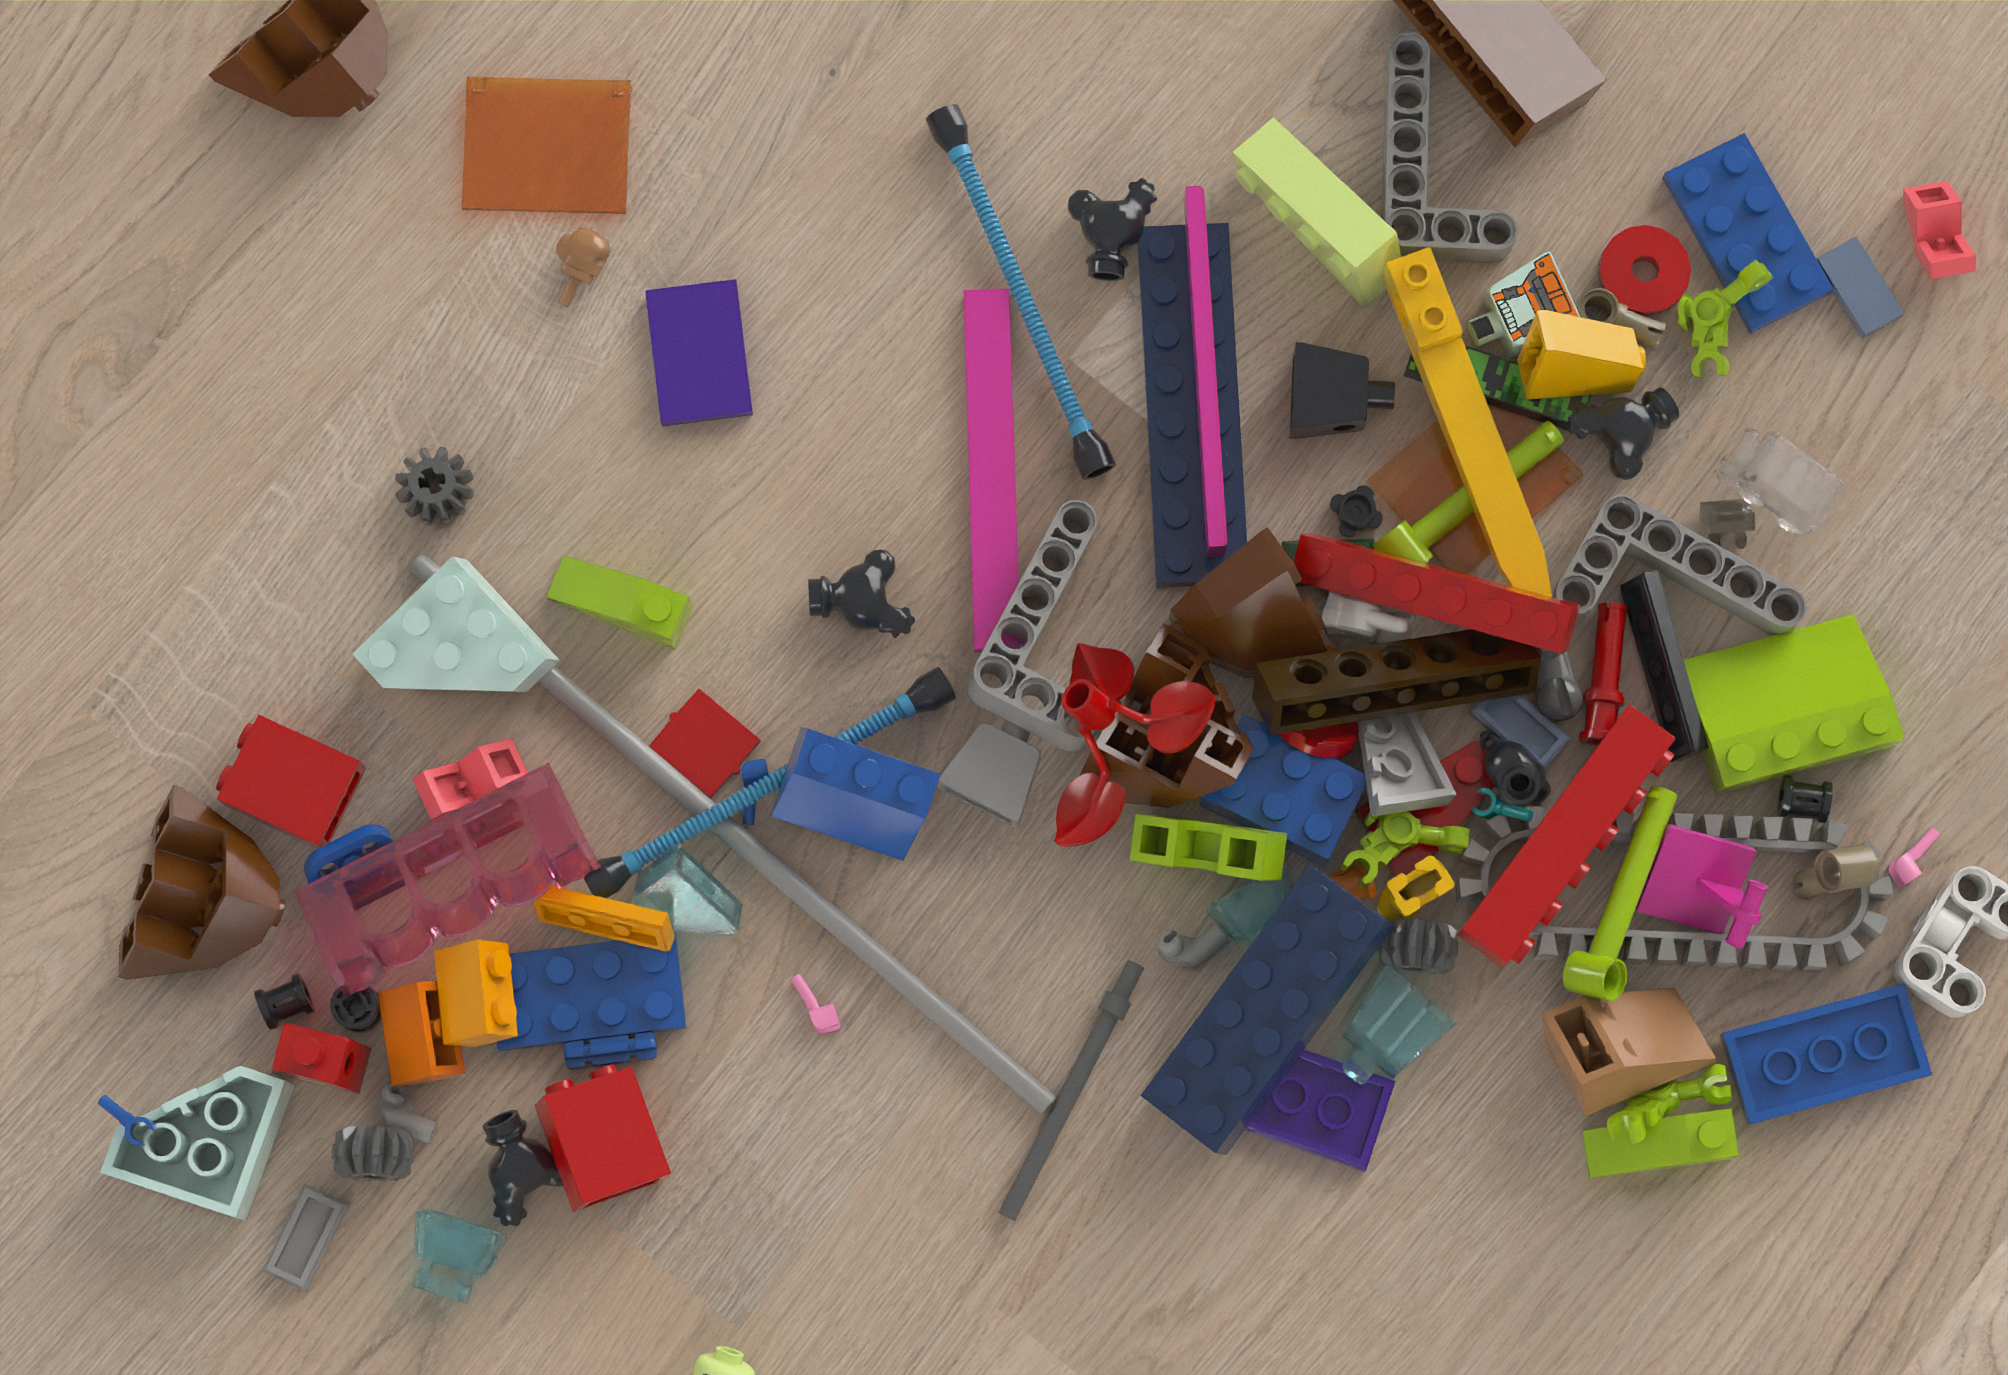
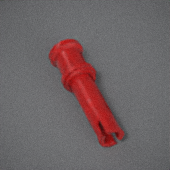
[1578,602,1628,746]

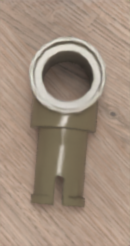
[1576,288,1666,351]
[1793,844,1879,900]

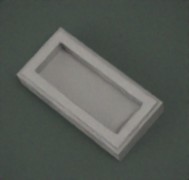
[262,1184,349,1292]

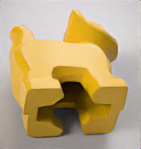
[1377,856,1455,920]

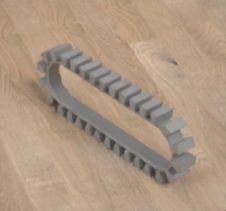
[1455,806,1893,972]

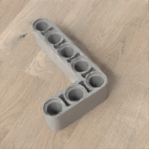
[1381,31,1518,263]
[1552,495,1807,635]
[967,500,1098,752]

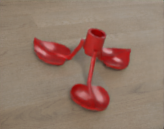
[1054,643,1216,847]

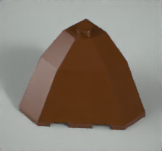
[208,0,388,117]
[1169,527,1337,678]
[1079,623,1253,808]
[118,785,285,980]

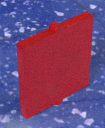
[649,688,761,799]

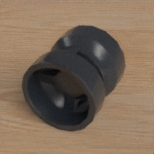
[330,981,382,1033]

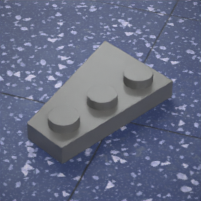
[1357,712,1457,816]

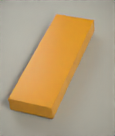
[530,882,675,952]

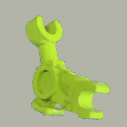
[1677,260,1773,378]
[1340,811,1470,888]
[1607,1064,1732,1144]

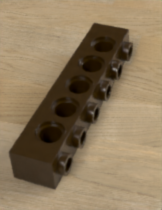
[1252,629,1541,735]

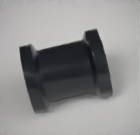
[1777,775,1833,824]
[254,973,315,1030]

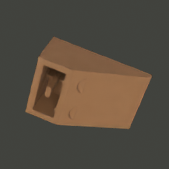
[1541,988,1716,1116]

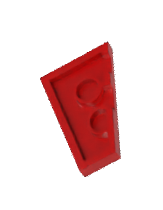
[1355,739,1495,877]

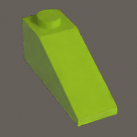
[546,555,693,650]
[1582,1108,1739,1178]

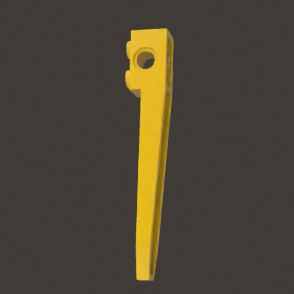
[1382,247,1552,597]

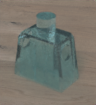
[1342,965,1457,1085]

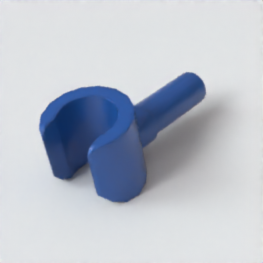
[741,759,769,825]
[98,1095,157,1146]

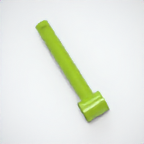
[1372,421,1564,563]
[1563,786,1678,1002]

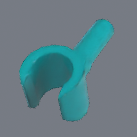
[1472,788,1533,822]

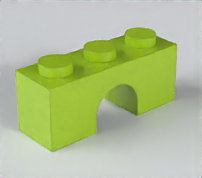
[1129,814,1287,881]

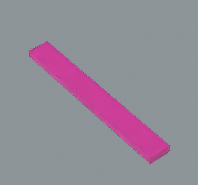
[1184,185,1227,557]
[963,289,1021,653]

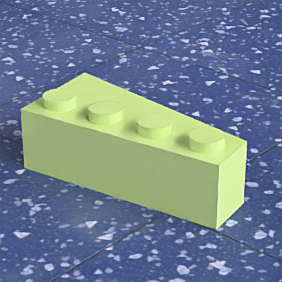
[1233,117,1401,309]

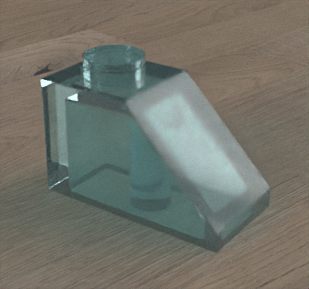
[632,843,743,935]

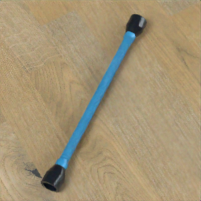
[926,104,1116,480]
[580,667,956,898]

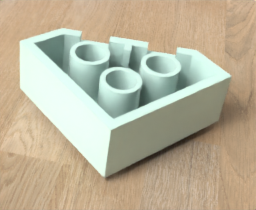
[352,557,560,692]
[100,1066,294,1221]

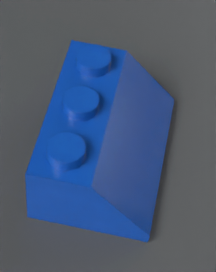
[770,727,941,861]

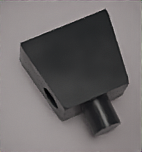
[1289,342,1395,439]

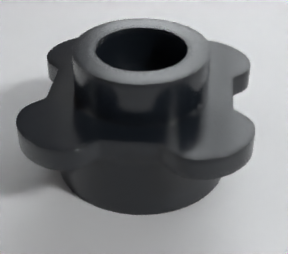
[1330,485,1383,538]

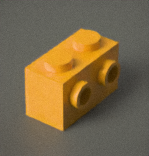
[434,939,518,1047]

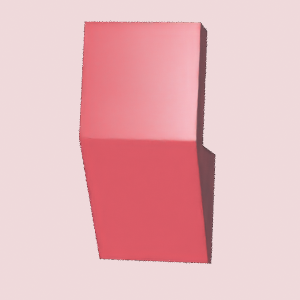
[1903,181,1976,279]
[412,738,531,821]

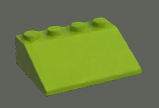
[1684,614,1905,796]

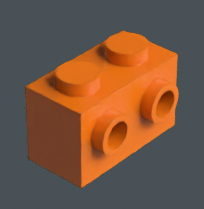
[378,981,466,1086]

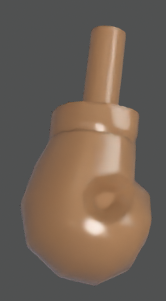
[556,228,610,308]

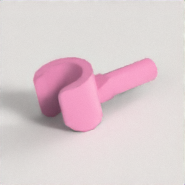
[1888,828,1940,888]
[791,974,841,1034]

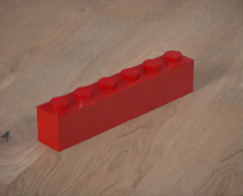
[1293,532,1580,654]
[1457,704,1676,969]

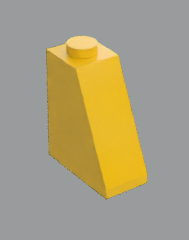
[1517,310,1646,400]

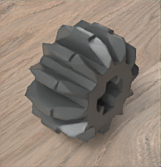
[395,447,474,525]
[1377,918,1459,974]
[332,1125,414,1182]

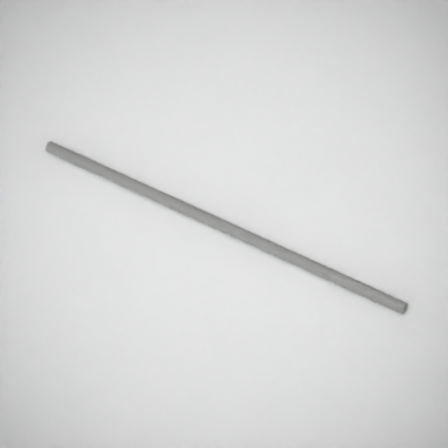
[409,554,1057,1115]

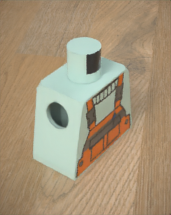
[1467,251,1580,357]

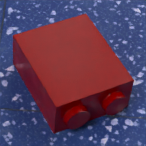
[216,714,366,848]
[534,1064,671,1212]

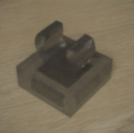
[1700,498,1755,549]

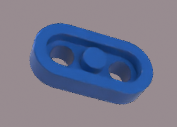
[304,824,396,896]

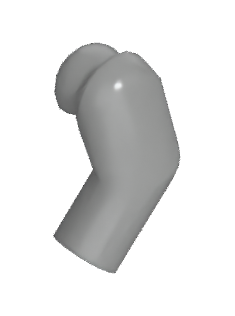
[1157,924,1229,968]
[379,1082,438,1144]

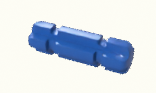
[564,1032,657,1070]

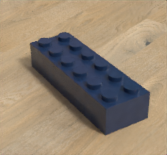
[1140,865,1395,1155]

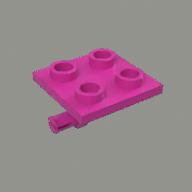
[1635,824,1768,948]

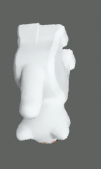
[1322,591,1416,644]

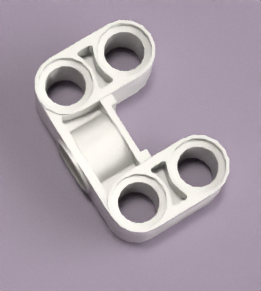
[1893,866,2008,1018]

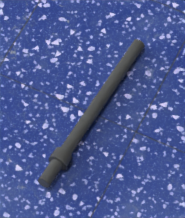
[998,960,1145,1221]

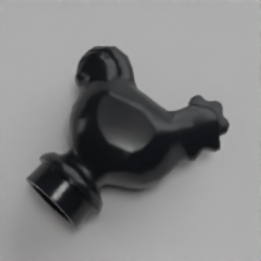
[1068,178,1158,281]
[1568,387,1679,480]
[808,549,915,638]
[1480,731,1551,805]
[483,1110,563,1226]

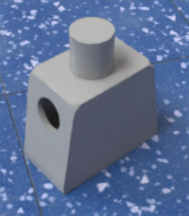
[938,720,1041,828]

